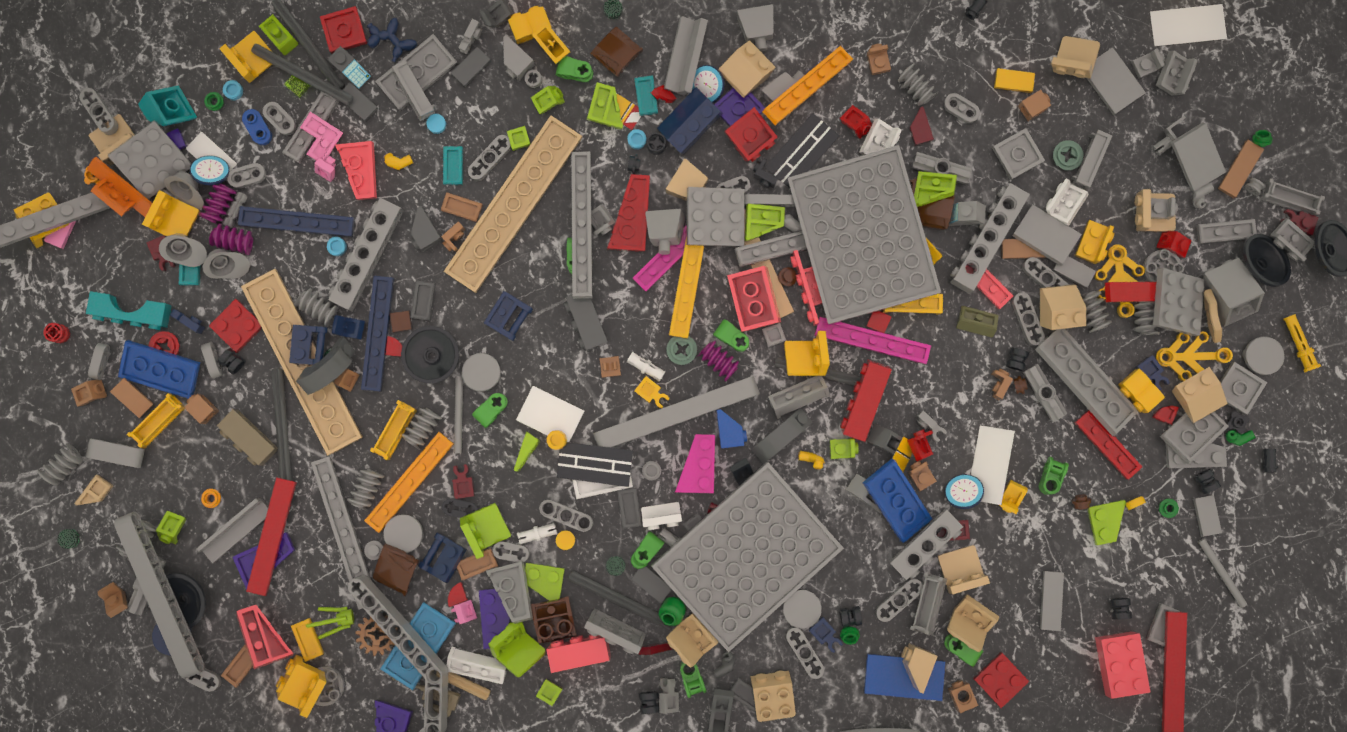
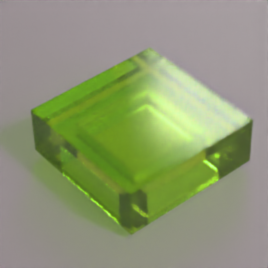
[284,75,311,98]

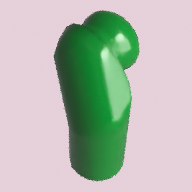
[1226,430,1256,446]

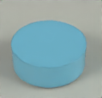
[223,80,243,100]
[427,114,446,134]
[627,129,646,149]
[327,237,347,256]

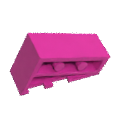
[675,434,715,493]

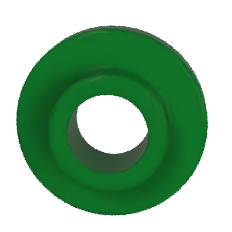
[204,92,224,111]
[1252,130,1273,147]
[1159,499,1179,518]
[840,627,860,645]

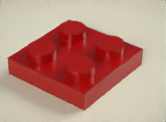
[320,6,367,54]
[209,299,262,353]
[973,652,1029,708]

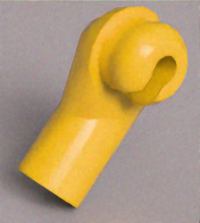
[384,153,414,170]
[798,451,825,470]

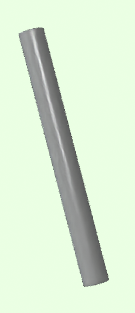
[454,377,463,453]
[1198,538,1247,608]

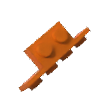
[87,157,152,217]

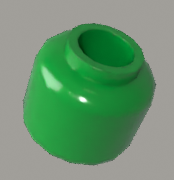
[658,597,686,626]

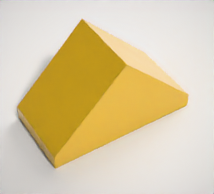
[532,23,570,64]

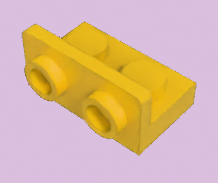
[1074,220,1114,264]

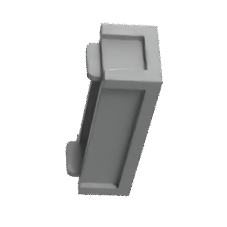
[392,60,435,121]
[1071,130,1112,191]
[1259,179,1325,216]
[768,376,830,419]
[910,573,947,635]

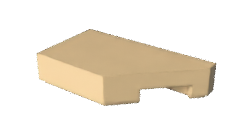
[74,475,113,505]

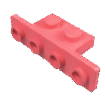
[790,250,822,326]

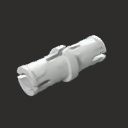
[627,352,666,382]
[517,522,558,545]

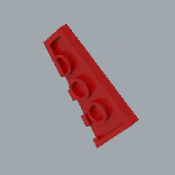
[607,174,650,252]

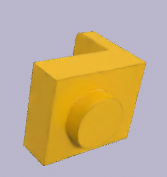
[999,480,1028,514]

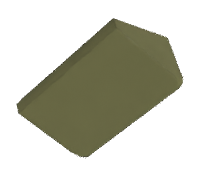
[956,306,999,337]

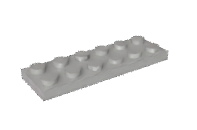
[1035,329,1139,436]

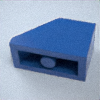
[716,409,747,449]

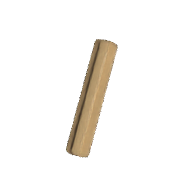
[436,671,491,700]

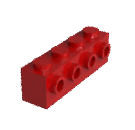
[840,359,892,442]

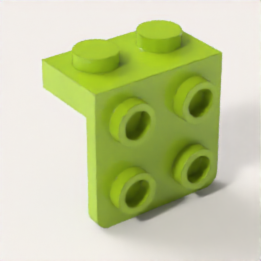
[488,622,546,677]

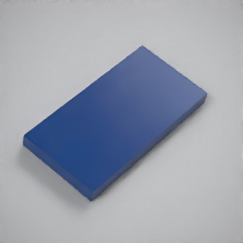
[118,340,201,399]
[862,459,932,543]
[864,654,945,701]

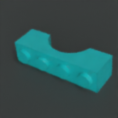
[86,291,172,330]

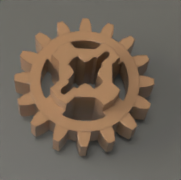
[355,615,398,657]

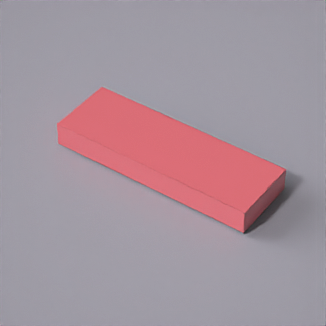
[965,265,1013,310]

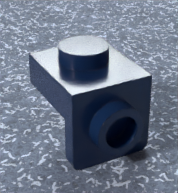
[331,315,365,340]

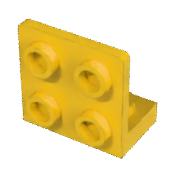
[219,31,272,83]
[142,190,200,236]
[14,193,69,249]
[784,331,830,376]

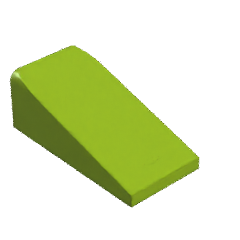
[259,14,298,55]
[514,432,540,472]

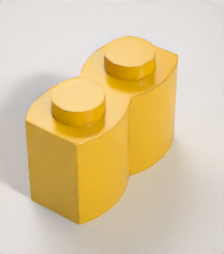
[508,6,552,44]
[1118,369,1165,413]

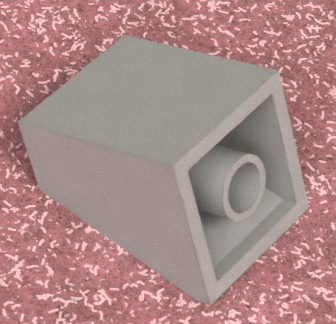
[1203,258,1265,327]

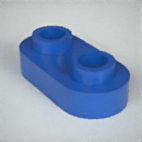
[242,109,272,145]

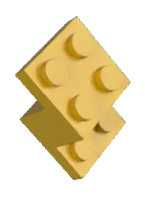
[276,654,326,718]

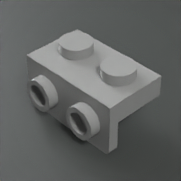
[1156,51,1198,96]
[1270,218,1314,261]

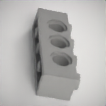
[889,509,963,580]

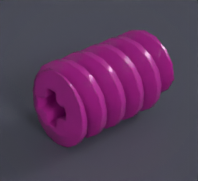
[198,183,237,225]
[209,223,253,255]
[697,340,739,382]

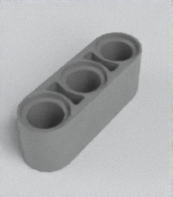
[85,438,145,468]
[539,500,594,532]

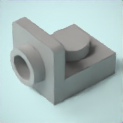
[1131,49,1165,79]
[1151,197,1178,220]

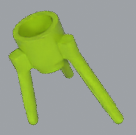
[306,607,355,640]

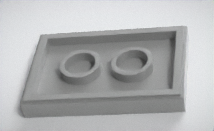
[1087,47,1146,115]
[1171,122,1226,192]
[1012,204,1082,266]
[1160,412,1229,465]

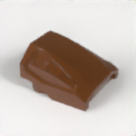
[590,27,643,78]
[917,193,955,230]
[372,543,419,597]
[531,596,577,644]

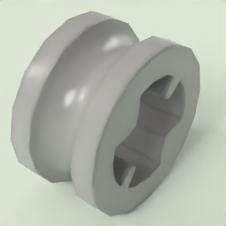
[525,70,542,88]
[1245,178,1265,196]

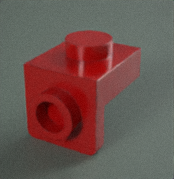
[1157,231,1192,258]
[907,429,933,462]

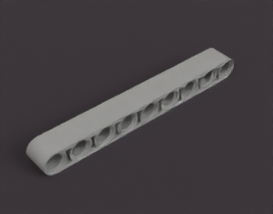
[593,376,760,448]
[114,512,205,679]

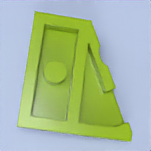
[587,82,623,130]
[914,171,957,207]
[744,204,785,241]
[1087,500,1126,545]
[525,563,565,601]

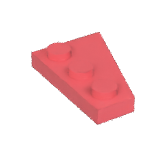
[335,141,377,200]

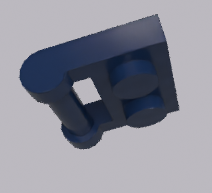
[484,291,533,341]
[289,325,328,365]
[418,532,467,583]

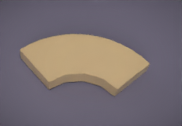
[1204,289,1222,343]

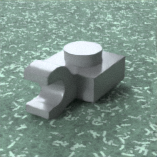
[916,411,947,442]
[659,678,679,714]

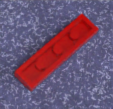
[1074,410,1142,480]

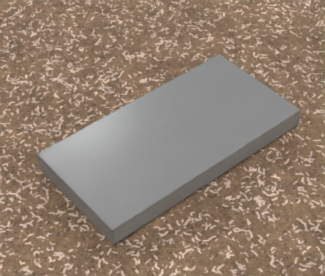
[375,34,458,111]

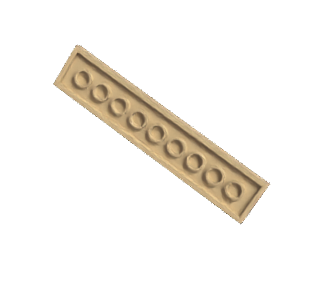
[444,116,583,293]
[241,269,363,456]

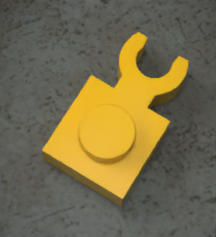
[634,376,669,409]

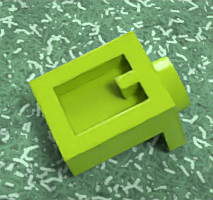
[531,86,565,114]
[829,438,858,459]
[156,511,186,544]

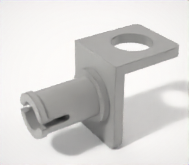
[1152,115,1186,156]

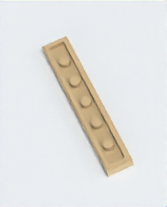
[744,209,794,318]

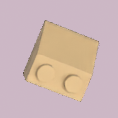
[718,40,776,98]
[1040,285,1086,330]
[1172,367,1228,423]
[901,643,938,694]

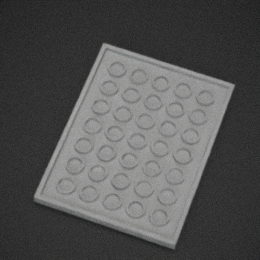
[788,145,941,325]
[651,462,844,653]

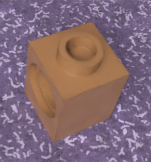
[1018,90,1051,121]
[184,394,219,424]
[948,680,978,713]

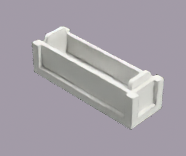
[447,647,507,684]

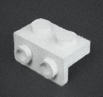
[859,119,902,155]
[1046,178,1089,226]
[641,502,682,530]

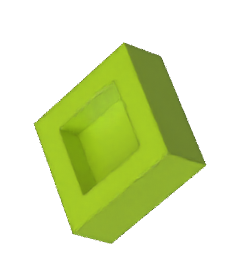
[507,126,531,151]
[536,678,563,706]

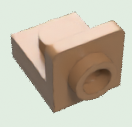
[867,44,891,75]
[441,221,466,252]
[991,369,1013,400]
[71,380,107,407]
[907,460,937,491]
[97,582,128,618]

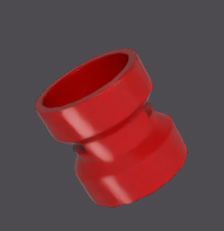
[43,323,70,344]

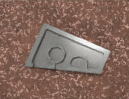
[1165,430,1227,468]
[486,561,533,624]

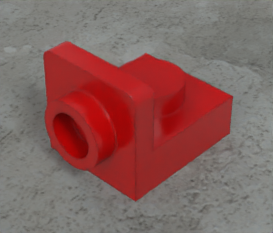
[840,105,872,139]

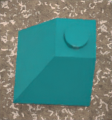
[138,85,197,126]

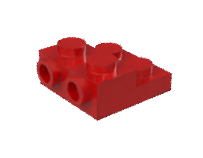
[724,107,777,162]

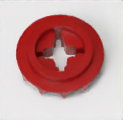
[148,331,180,355]

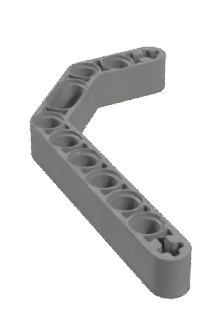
[348,575,449,732]

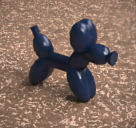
[367,18,417,63]

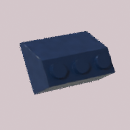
[657,87,723,155]

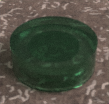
[604,0,623,19]
[57,529,79,549]
[606,556,625,576]

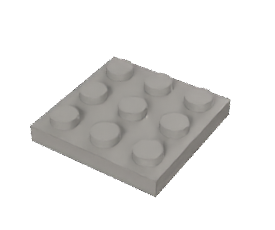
[108,120,192,199]
[687,187,744,247]
[1153,268,1205,336]
[584,608,646,654]

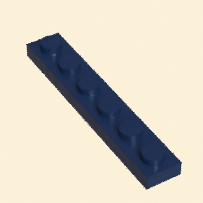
[238,206,355,237]
[361,276,394,392]

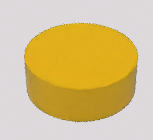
[547,430,567,450]
[1125,496,1146,510]
[556,530,575,550]

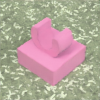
[314,156,336,182]
[451,600,477,624]

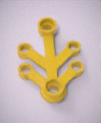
[1094,244,1145,318]
[1156,331,1233,382]

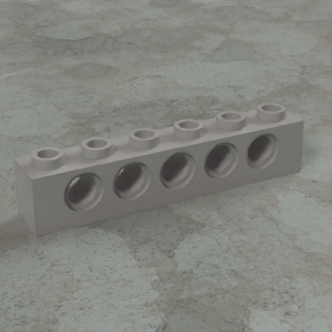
[950,183,1030,294]
[328,198,404,312]

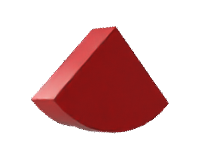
[651,85,677,103]
[385,336,403,357]
[1152,406,1179,425]
[448,582,468,607]

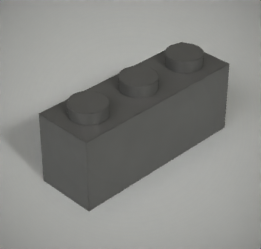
[564,294,608,352]

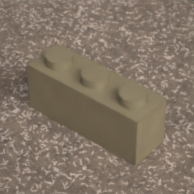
[217,409,278,466]

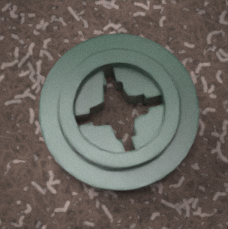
[1052,140,1083,171]
[667,336,697,365]

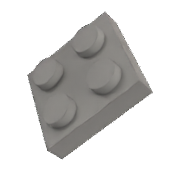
[992,128,1045,180]
[1220,362,1267,415]

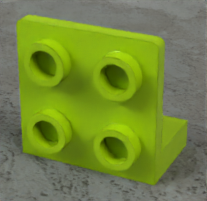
[460,503,511,559]

